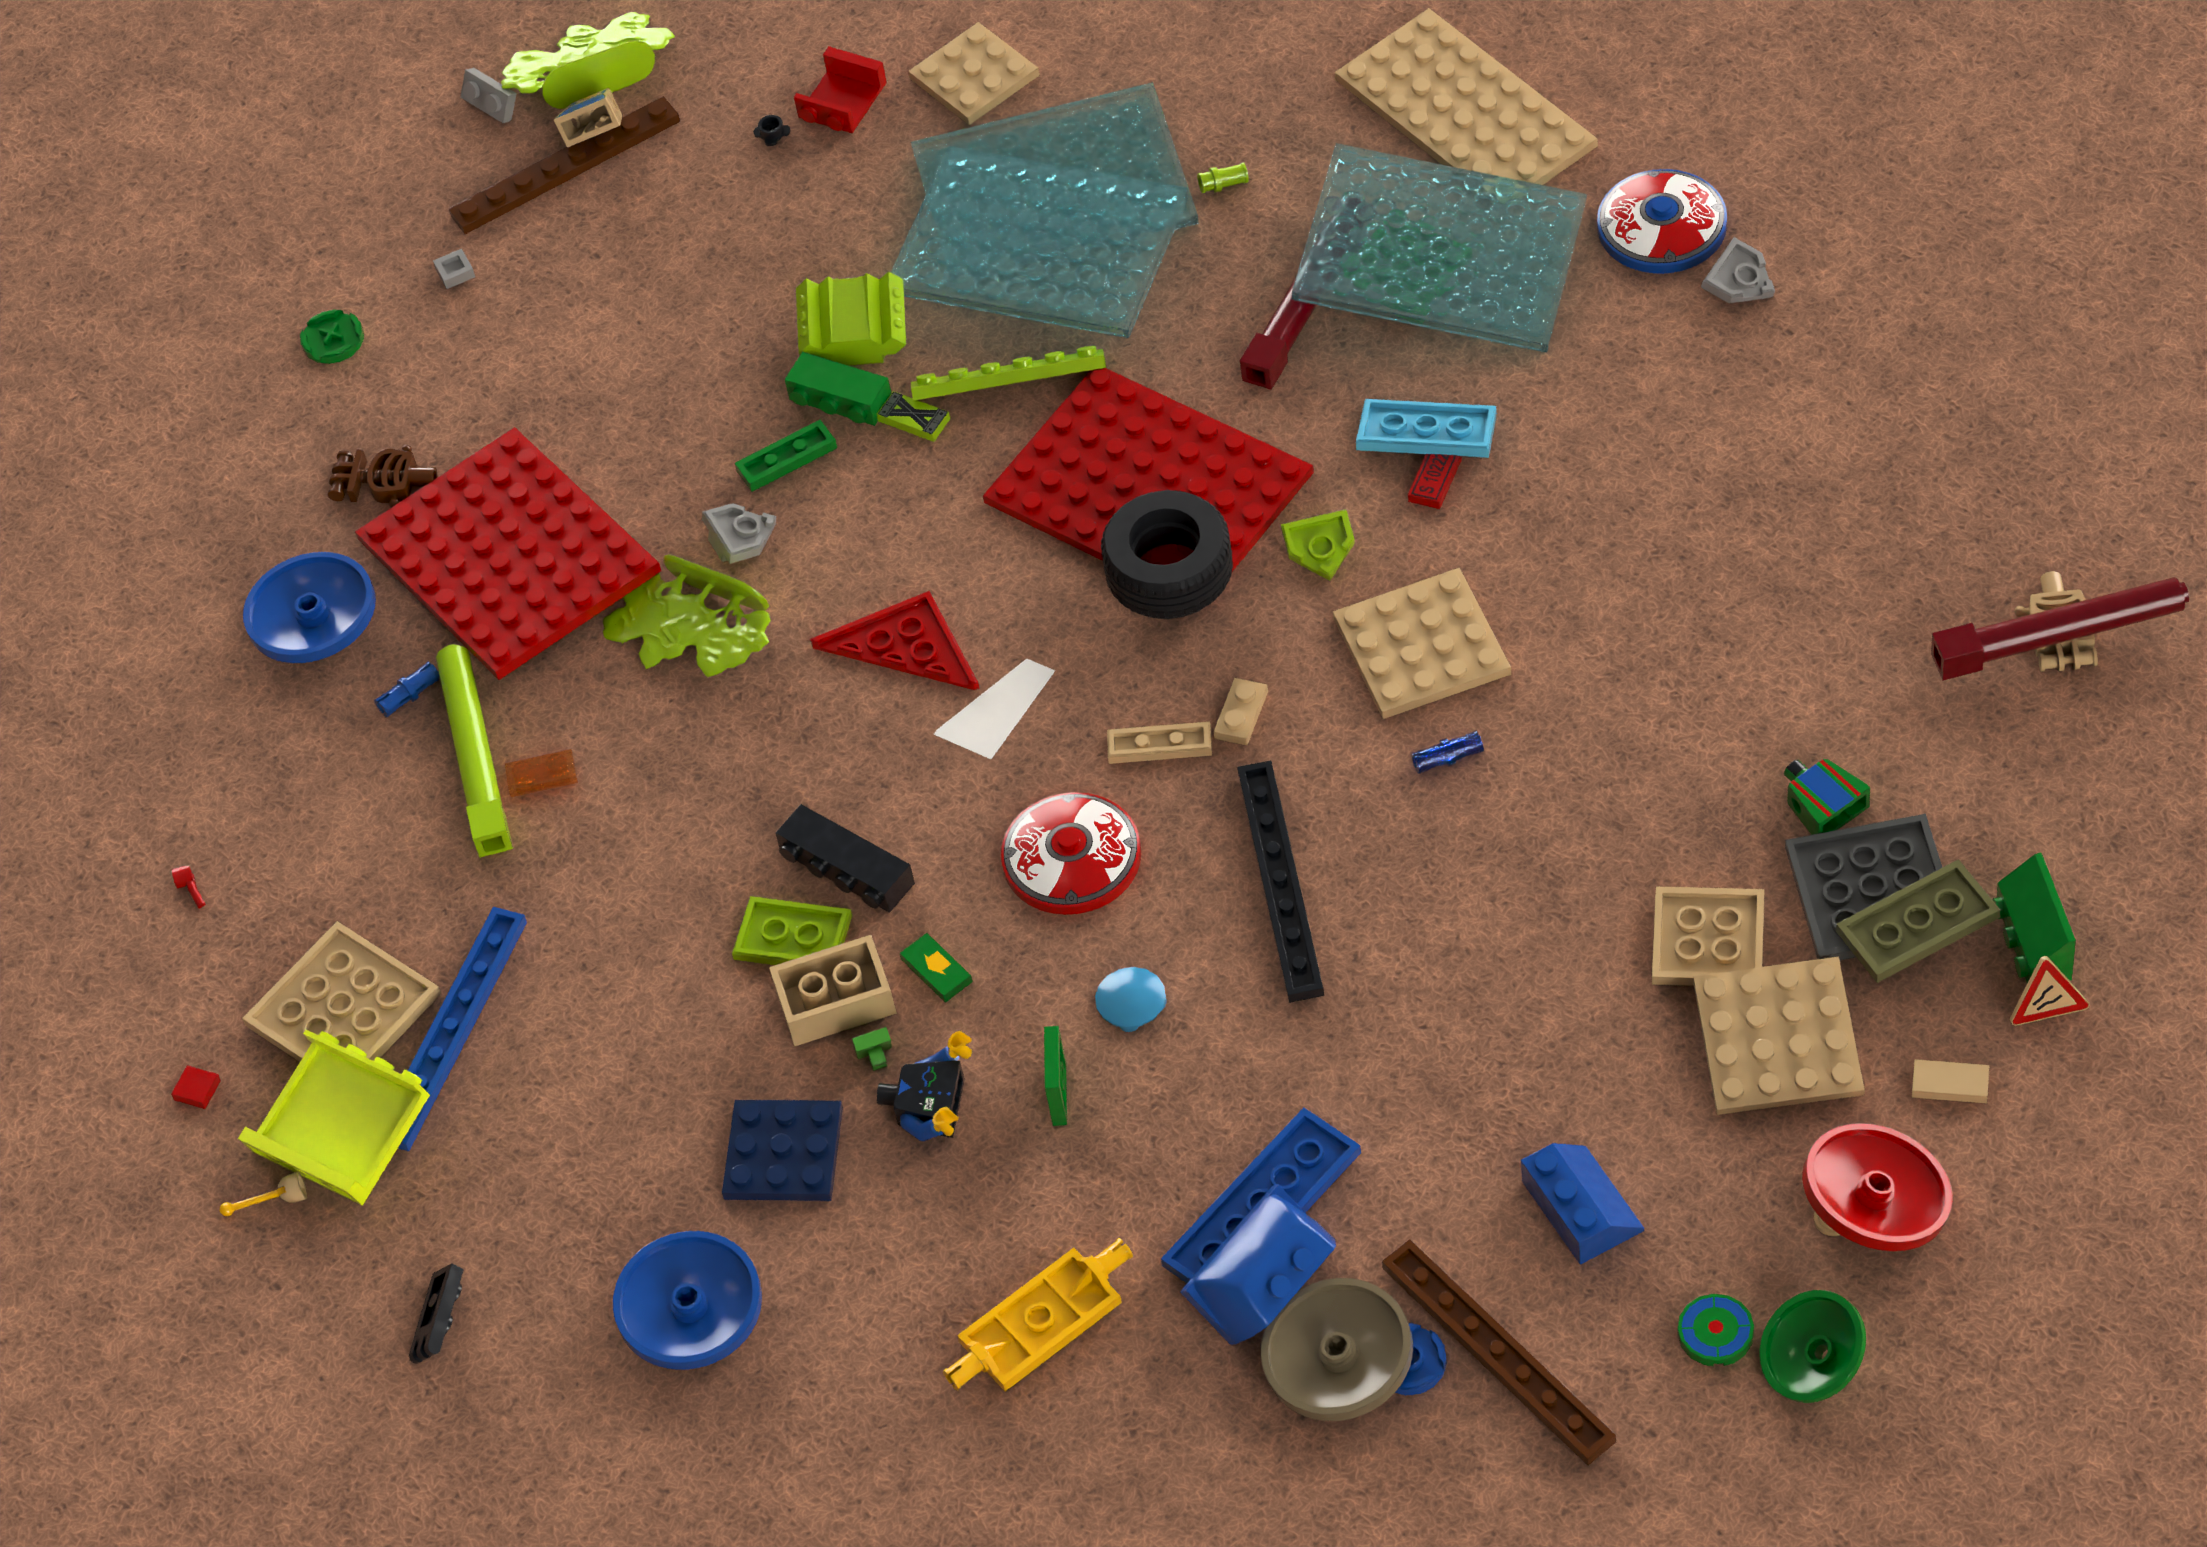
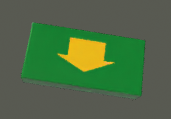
[900,933,973,1003]

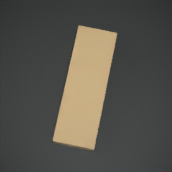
[1107,722,1212,764]

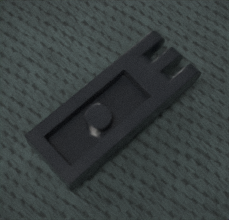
[409,1263,464,1364]

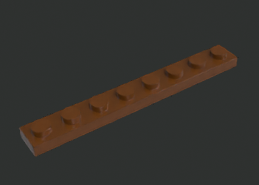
[449,96,680,234]
[1382,1239,1616,1465]

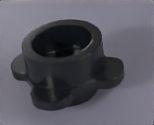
[753,115,791,146]

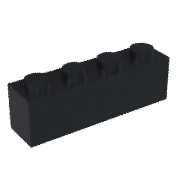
[775,804,915,913]

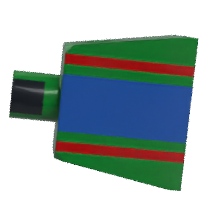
[1784,759,1870,835]

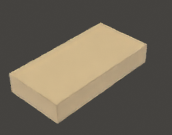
[1912,1059,1989,1103]

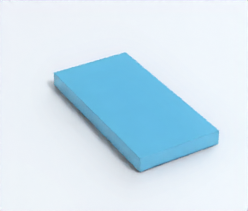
[1356,399,1497,458]

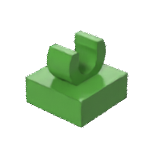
[852,1027,892,1071]

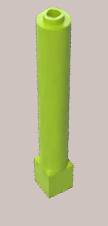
[436,644,513,858]

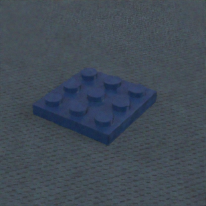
[722,1100,843,1201]

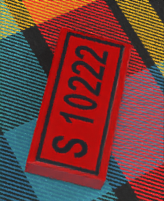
[1408,454,1462,509]

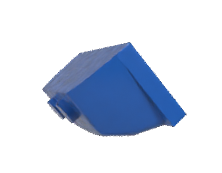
[1180,1184,1336,1345]

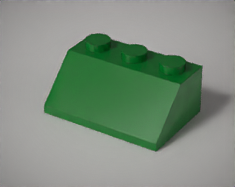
[1992,853,2076,983]

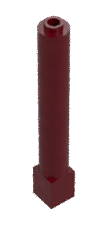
[1240,199,1369,390]
[1931,577,2189,681]

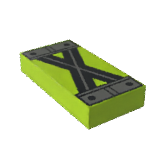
[877,391,950,442]

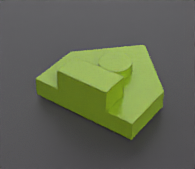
[1281,509,1355,581]

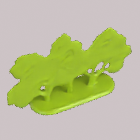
[501,12,675,109]
[603,555,771,677]

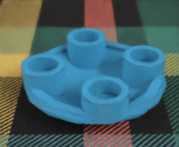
[1095,967,1167,1032]

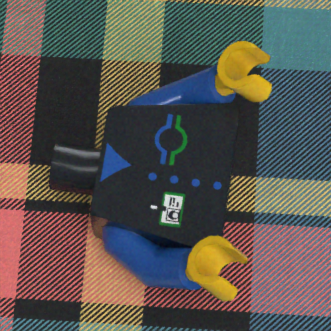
[877,1031,972,1141]

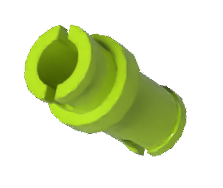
[1197,163,1249,193]

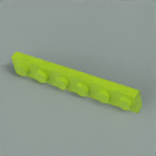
[911,346,1106,401]

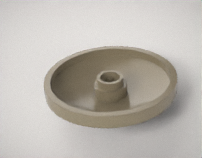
[1261,1278,1413,1421]

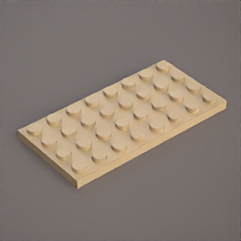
[1335,8,1598,213]

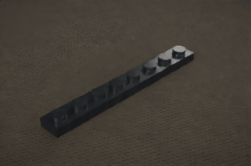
[1237,760,1324,1003]

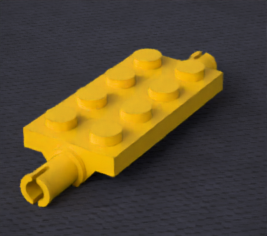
[943,1238,1133,1392]

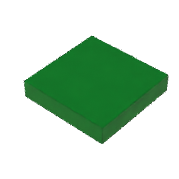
[1044,1026,1067,1126]

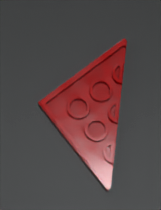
[810,591,980,690]

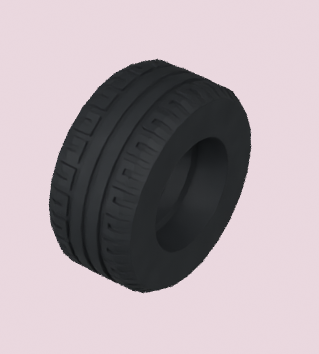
[1101,490,1233,619]

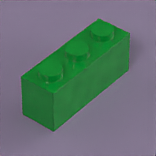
[784,352,891,426]

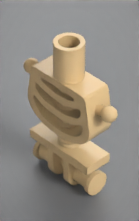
[2014,571,2098,672]

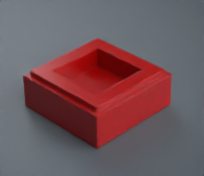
[171,1065,221,1109]

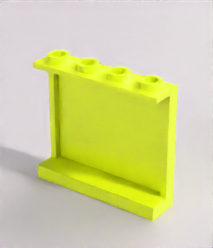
[238,1030,430,1206]

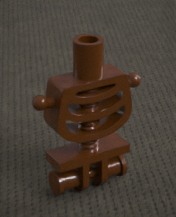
[328,445,438,508]

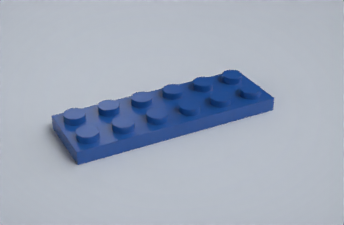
[1161,1107,1361,1284]

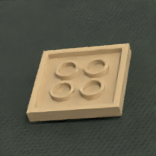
[908,22,1039,125]
[1652,887,1764,986]

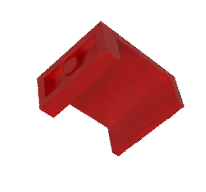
[794,46,887,133]

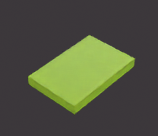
[732,896,852,965]

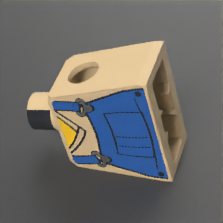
[554,88,622,147]

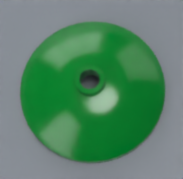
[1759,1290,1866,1403]

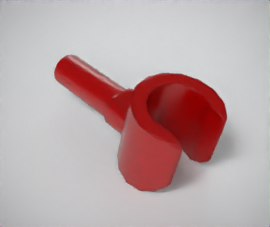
[172,866,206,909]

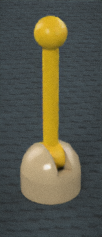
[219,1172,307,1217]

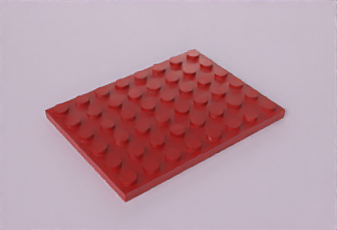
[983,368,1314,573]
[355,427,662,680]

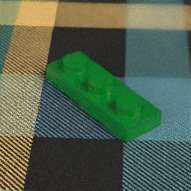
[735,419,837,492]

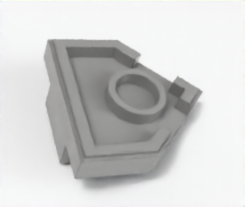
[1701,237,1775,303]
[702,503,777,564]

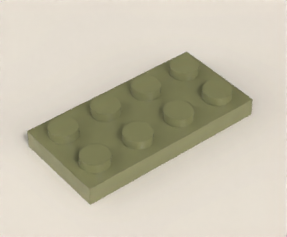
[1836,859,2000,983]

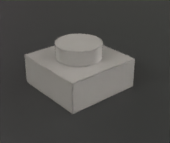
[433,248,475,289]

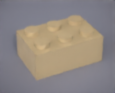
[769,935,897,1047]

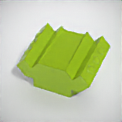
[796,271,906,366]

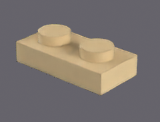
[1214,678,1268,745]

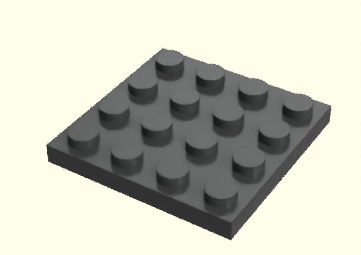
[1785,814,1943,960]

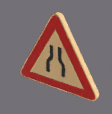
[2010,956,2090,1026]

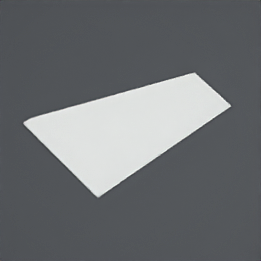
[934,659,1055,759]

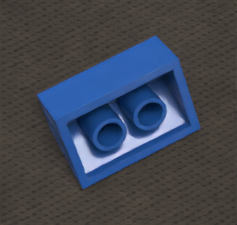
[1521,1143,1644,1265]

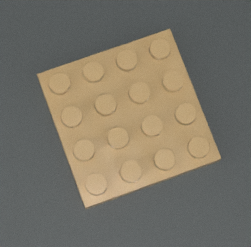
[1333,568,1511,719]
[242,921,441,1062]
[1693,957,1865,1115]

